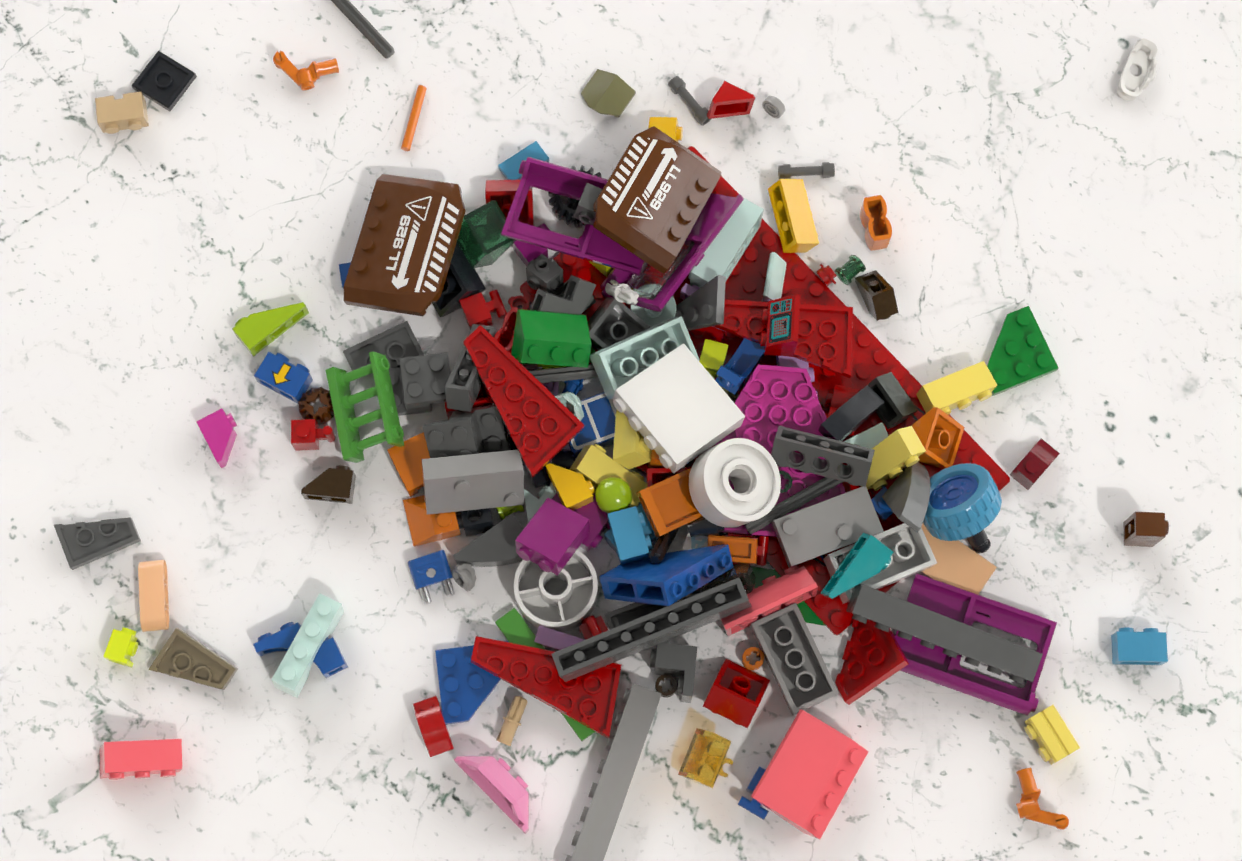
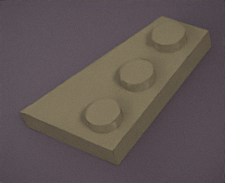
[148,628,238,690]

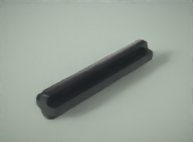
[648,527,680,564]

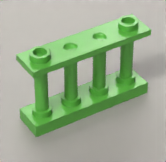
[325,351,404,463]

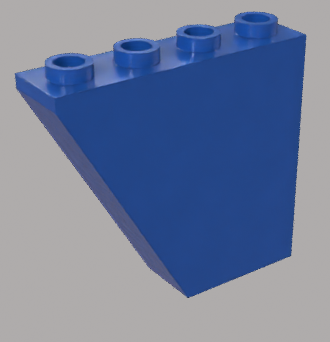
[599,544,733,606]

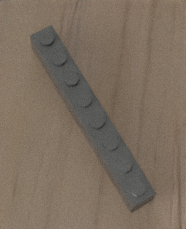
[552,578,752,682]
[846,584,1043,684]

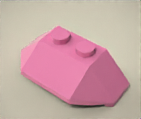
[454,756,529,834]

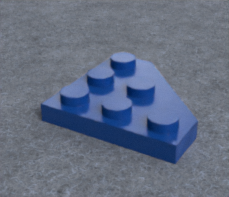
[435,641,509,725]

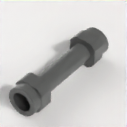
[668,76,711,126]
[778,162,835,179]

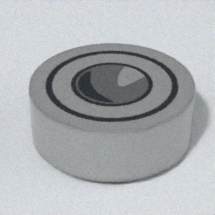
[762,96,785,118]

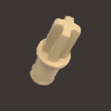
[496,696,527,746]

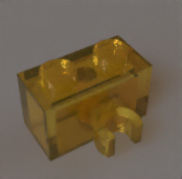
[678,728,733,788]

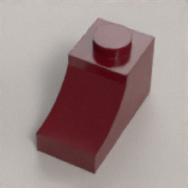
[1010,438,1060,490]

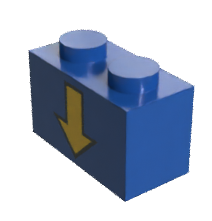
[254,352,313,404]

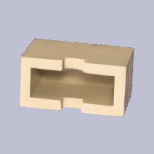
[95,92,149,134]

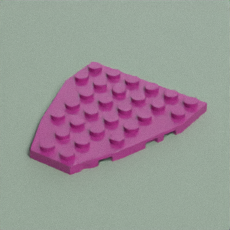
[698,364,846,537]

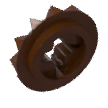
[298,387,334,425]

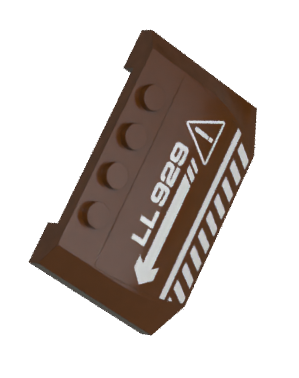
[593,126,721,274]
[343,174,466,317]

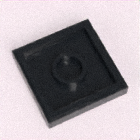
[131,50,197,112]

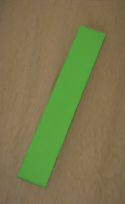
[495,608,595,742]

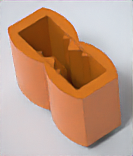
[860,195,892,251]

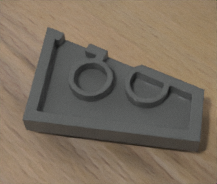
[674,275,726,331]
[343,321,424,371]
[54,517,141,570]

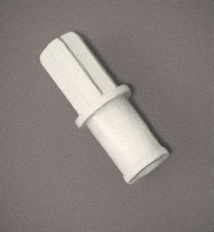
[605,280,639,305]

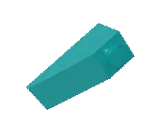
[821,533,894,599]

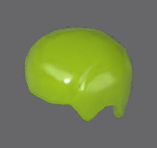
[595,477,633,514]

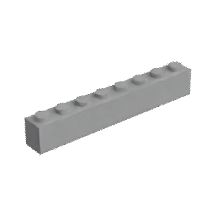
[565,683,662,861]

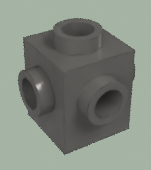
[526,254,564,293]

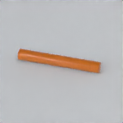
[401,85,427,151]

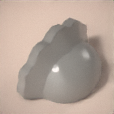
[452,562,476,591]

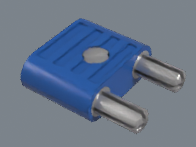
[407,550,455,604]

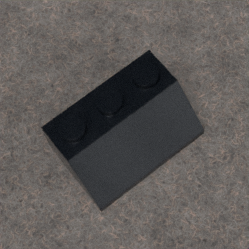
[432,239,486,317]

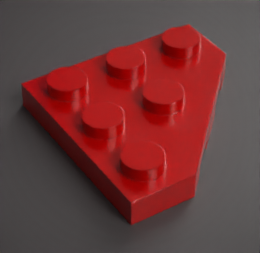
[835,620,909,705]

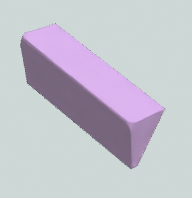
[535,626,584,650]

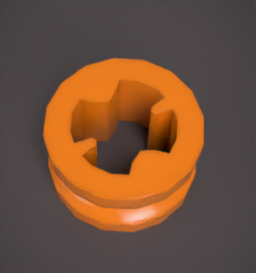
[742,647,764,671]

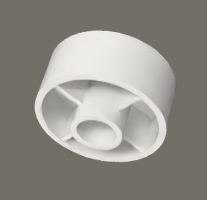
[689,438,781,528]
[514,550,598,632]

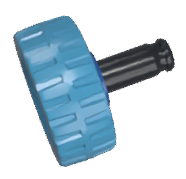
[923,463,1002,554]

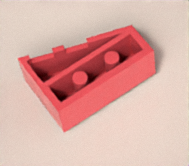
[100,739,182,780]

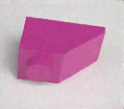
[196,408,237,468]

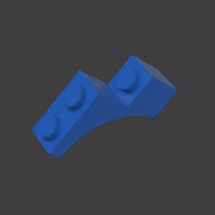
[253,622,348,678]

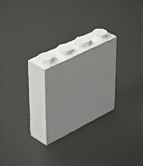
[613,343,745,473]

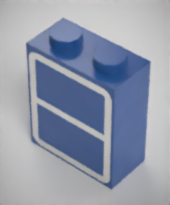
[568,392,616,458]

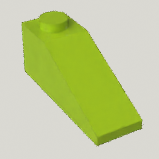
[232,302,309,357]

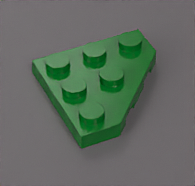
[987,306,1059,396]

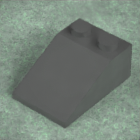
[587,297,650,351]

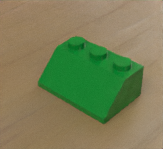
[511,309,592,368]

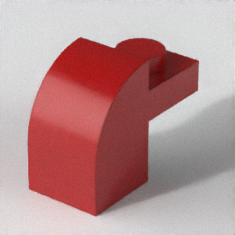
[413,696,454,757]

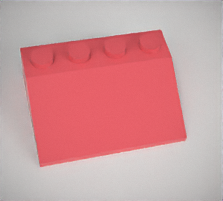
[720,565,818,636]
[751,709,869,839]

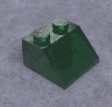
[457,200,516,268]

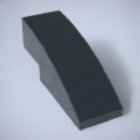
[818,385,885,441]

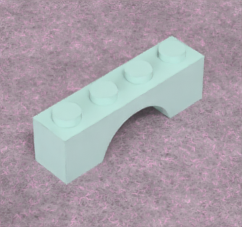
[272,593,344,698]

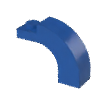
[715,338,764,395]

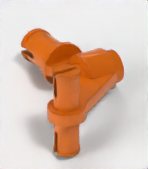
[273,51,339,90]
[1016,768,1069,830]

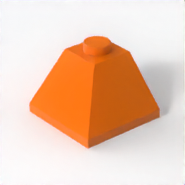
[911,407,965,469]
[403,495,461,547]

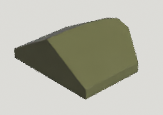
[581,69,636,117]

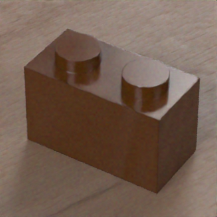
[1123,512,1169,547]

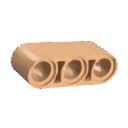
[138,560,169,632]

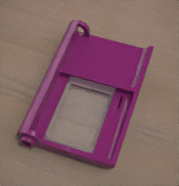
[600,193,744,312]

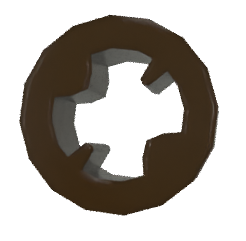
[655,674,677,698]

